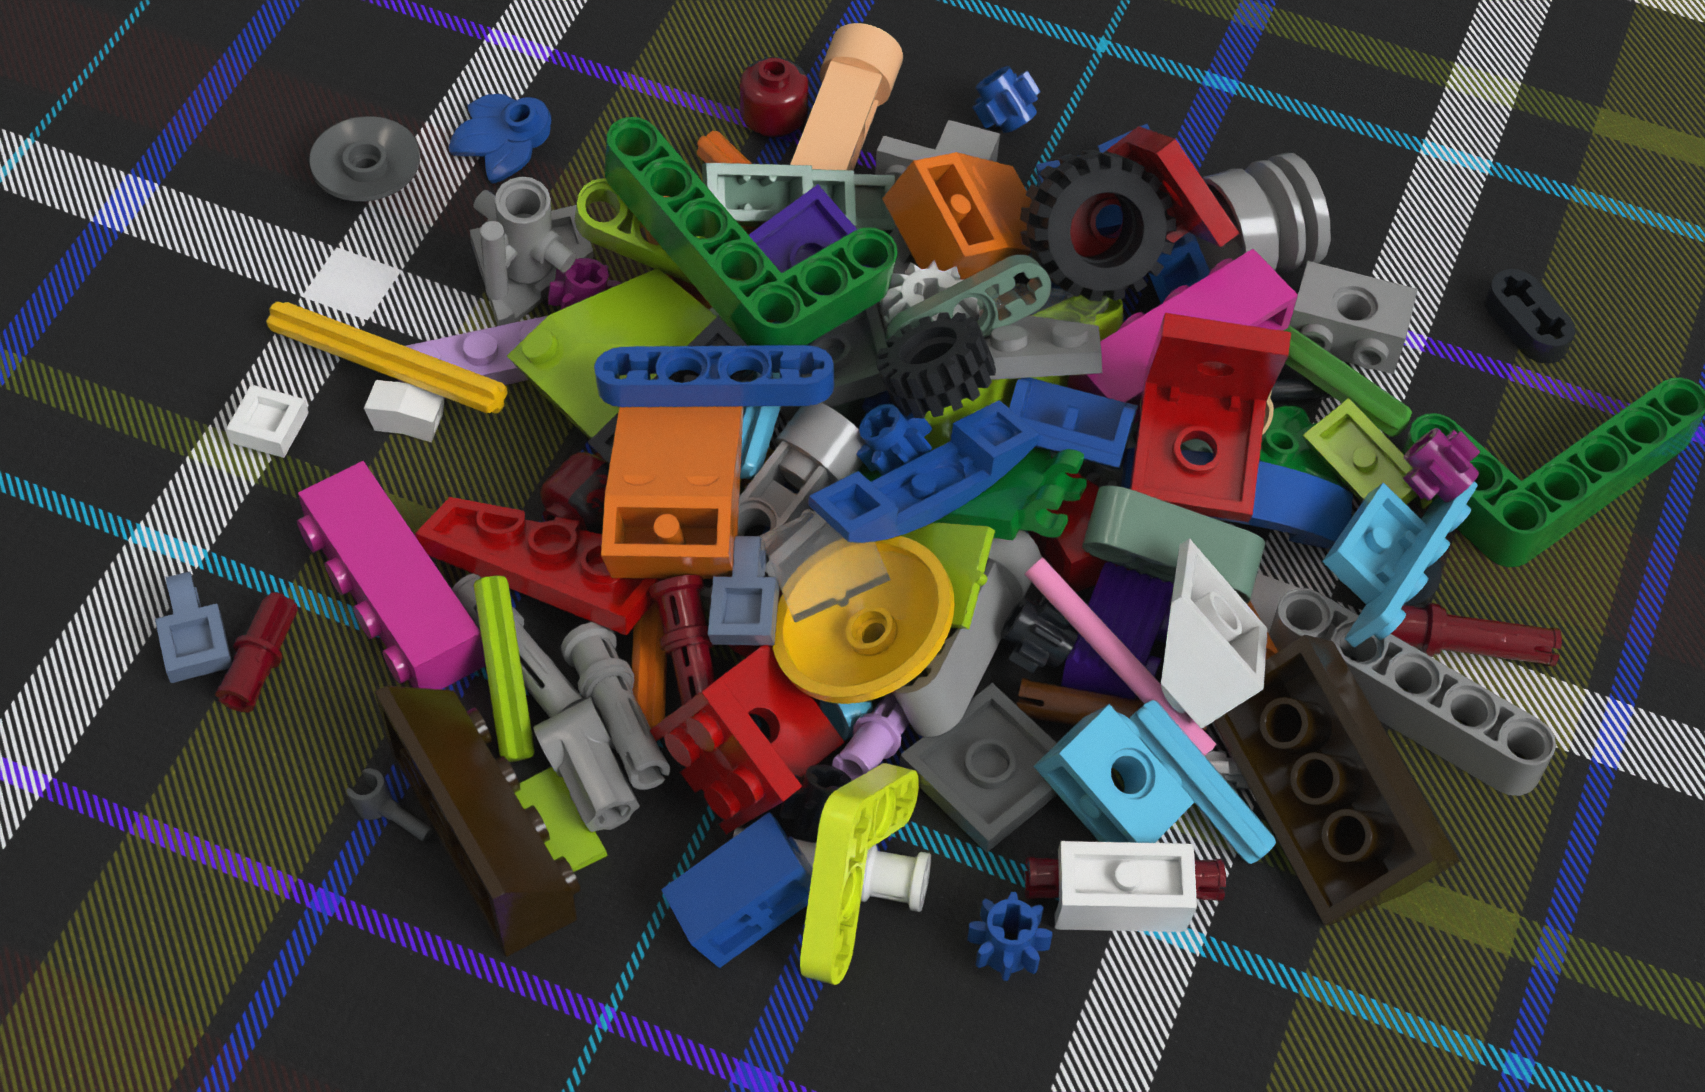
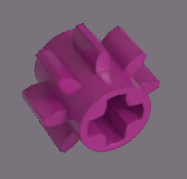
[548,258,620,310]
[1403,428,1480,503]

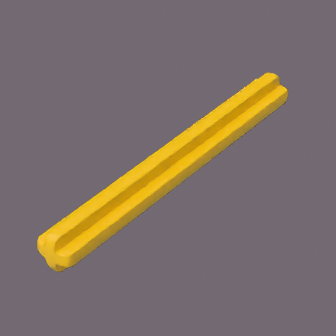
[266,301,508,414]

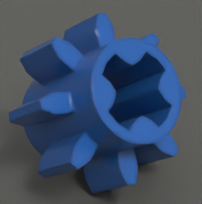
[972,66,1041,133]
[856,404,932,476]
[967,892,1052,981]

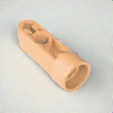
[790,23,903,170]

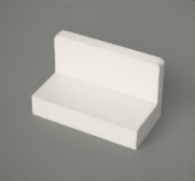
[1055,841,1197,932]

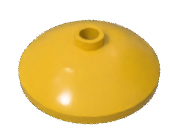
[772,536,955,704]

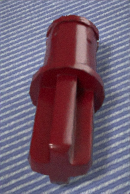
[215,592,298,712]

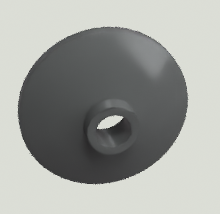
[309,116,420,201]

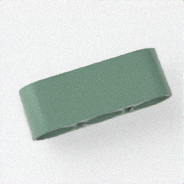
[1082,485,1265,603]

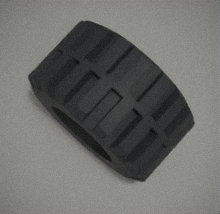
[1020,150,1176,302]

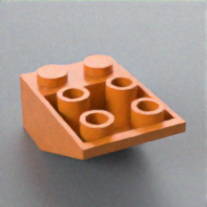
[882,152,1032,279]
[601,406,744,580]

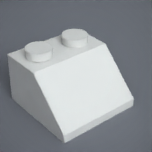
[1161,538,1268,729]

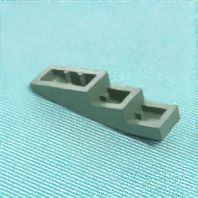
[702,163,896,233]

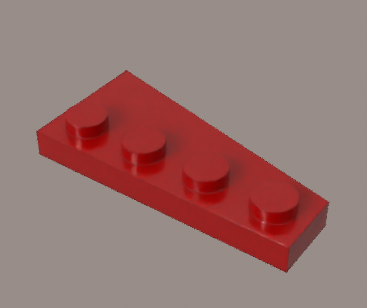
[415,497,664,635]

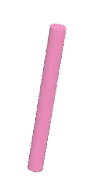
[1024,557,1217,756]

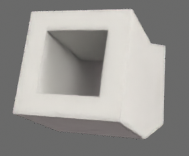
[364,380,444,442]

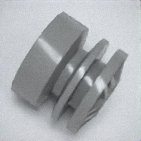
[1195,153,1331,274]

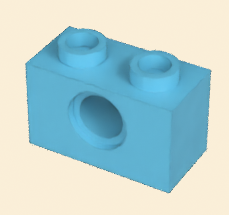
[1033,704,1195,843]

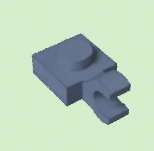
[708,536,779,645]
[155,571,232,683]

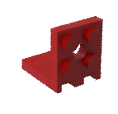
[1070,126,1239,257]
[1129,313,1291,522]
[649,645,845,834]

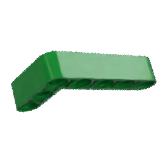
[604,117,898,346]
[1402,378,1705,567]

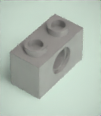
[1290,261,1418,374]

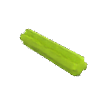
[473,576,535,762]

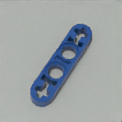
[594,345,835,407]

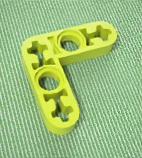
[800,763,919,985]

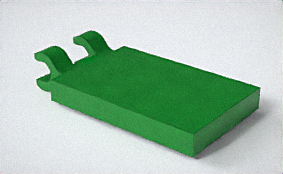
[858,448,1087,541]

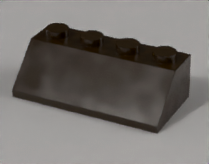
[1213,635,1460,926]
[374,686,581,957]

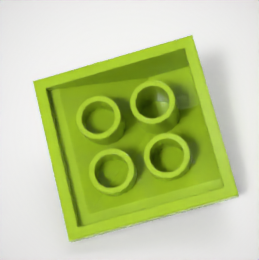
[507,268,717,439]

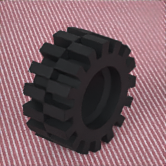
[876,312,996,419]

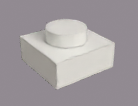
[226,384,308,458]

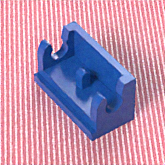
[1009,377,1138,470]
[661,812,813,968]

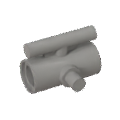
[473,177,576,300]

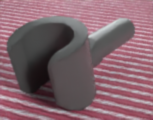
[346,768,433,842]

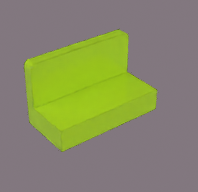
[1303,398,1432,509]

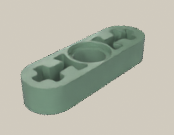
[886,255,1051,341]

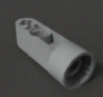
[700,403,866,614]
[893,530,1041,737]

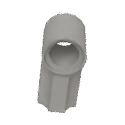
[533,697,640,833]

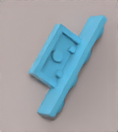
[1322,481,1478,648]

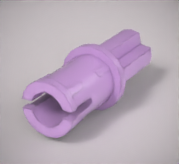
[832,692,910,781]

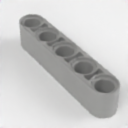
[1269,588,1556,796]

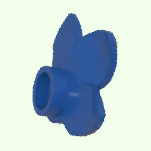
[448,94,551,184]

